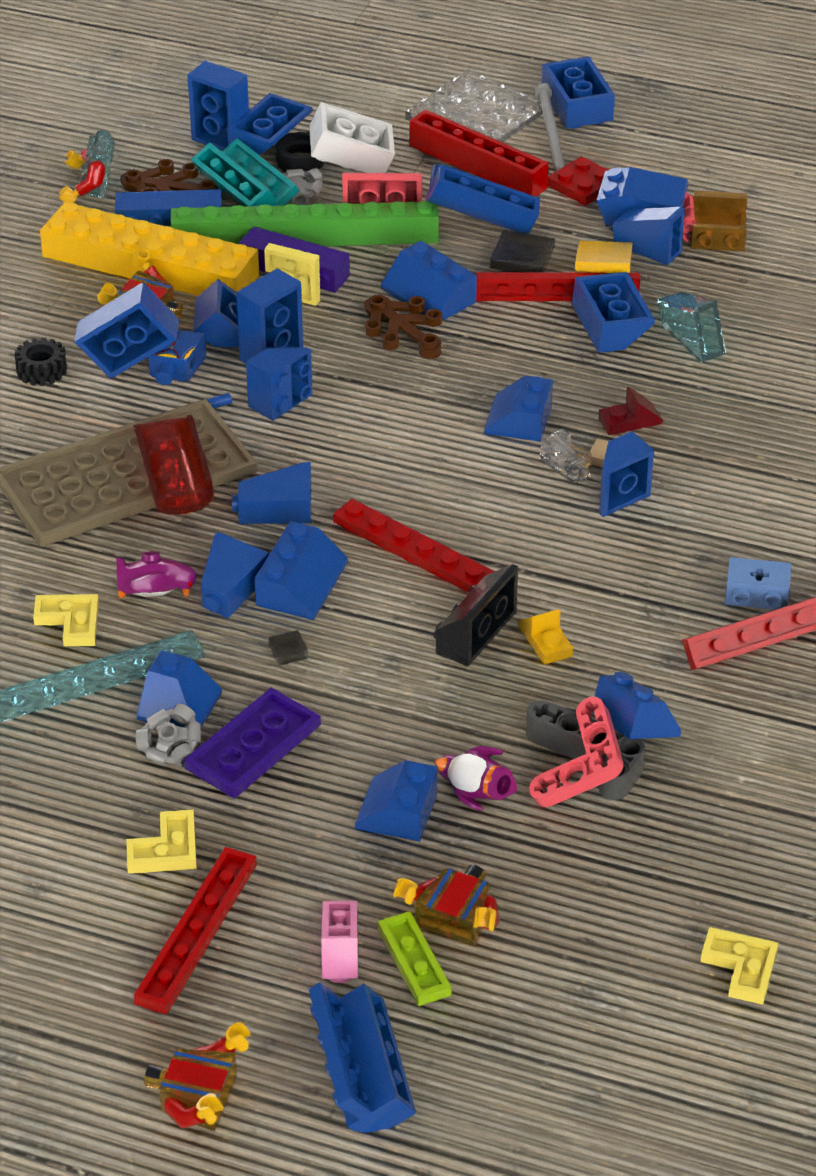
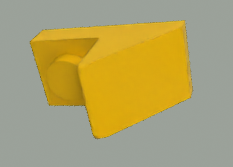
[518,609,573,665]

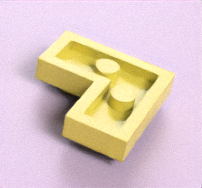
[264,243,320,306]
[33,594,99,647]
[126,809,197,874]
[701,927,779,1005]

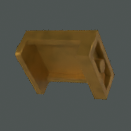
[691,190,747,252]

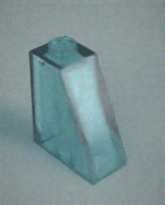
[658,292,726,362]

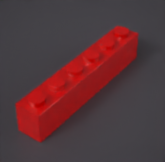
[409,109,549,197]

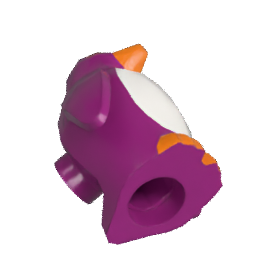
[116,551,197,598]
[434,746,517,811]

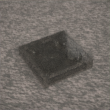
[490,230,555,272]

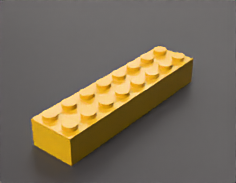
[40,202,259,296]

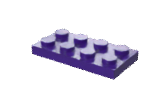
[184,687,321,799]

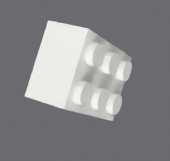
[309,102,395,173]

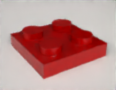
[548,156,608,206]

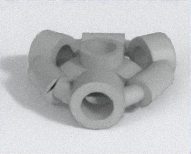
[282,168,323,205]
[135,703,201,768]

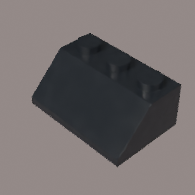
[434,564,518,667]

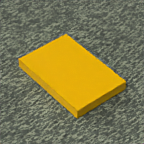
[575,241,633,273]

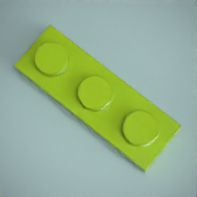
[378,911,451,1007]

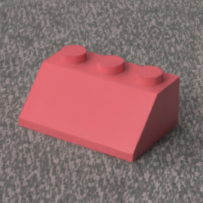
[342,173,422,204]

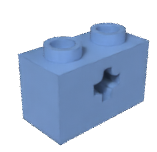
[725,557,792,610]

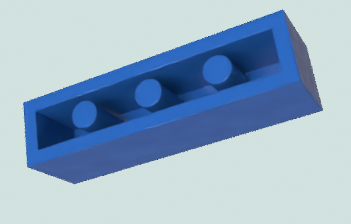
[115,189,222,227]

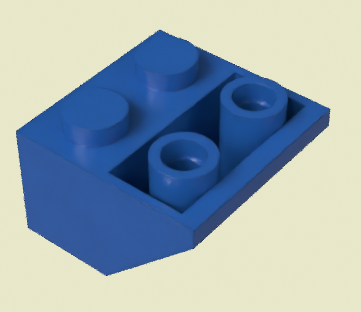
[246,347,312,421]

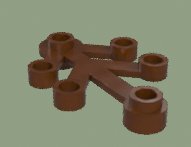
[120,159,218,192]
[364,295,443,359]

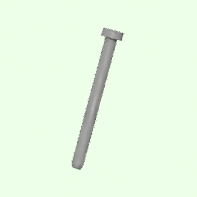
[534,83,564,172]

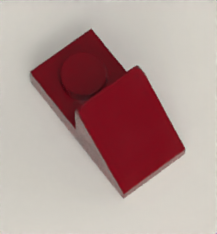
[598,386,663,435]

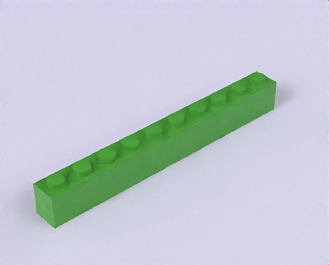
[171,201,439,246]

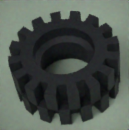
[14,337,67,386]

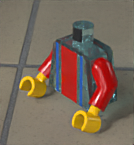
[59,130,115,203]

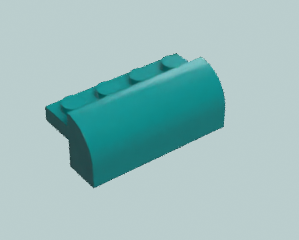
[191,138,300,206]

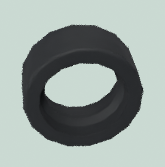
[276,132,325,172]

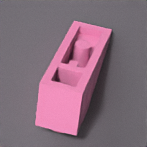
[321,901,358,983]

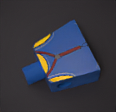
[148,330,207,385]

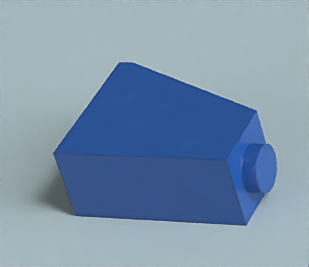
[612,207,685,266]
[232,462,311,524]
[201,532,269,618]

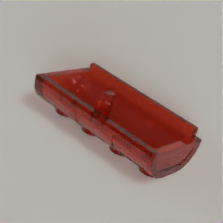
[133,414,214,515]

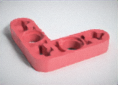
[529,697,623,807]

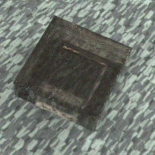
[268,630,309,666]

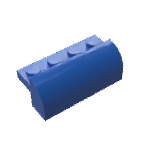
[425,164,540,235]
[308,982,416,1133]

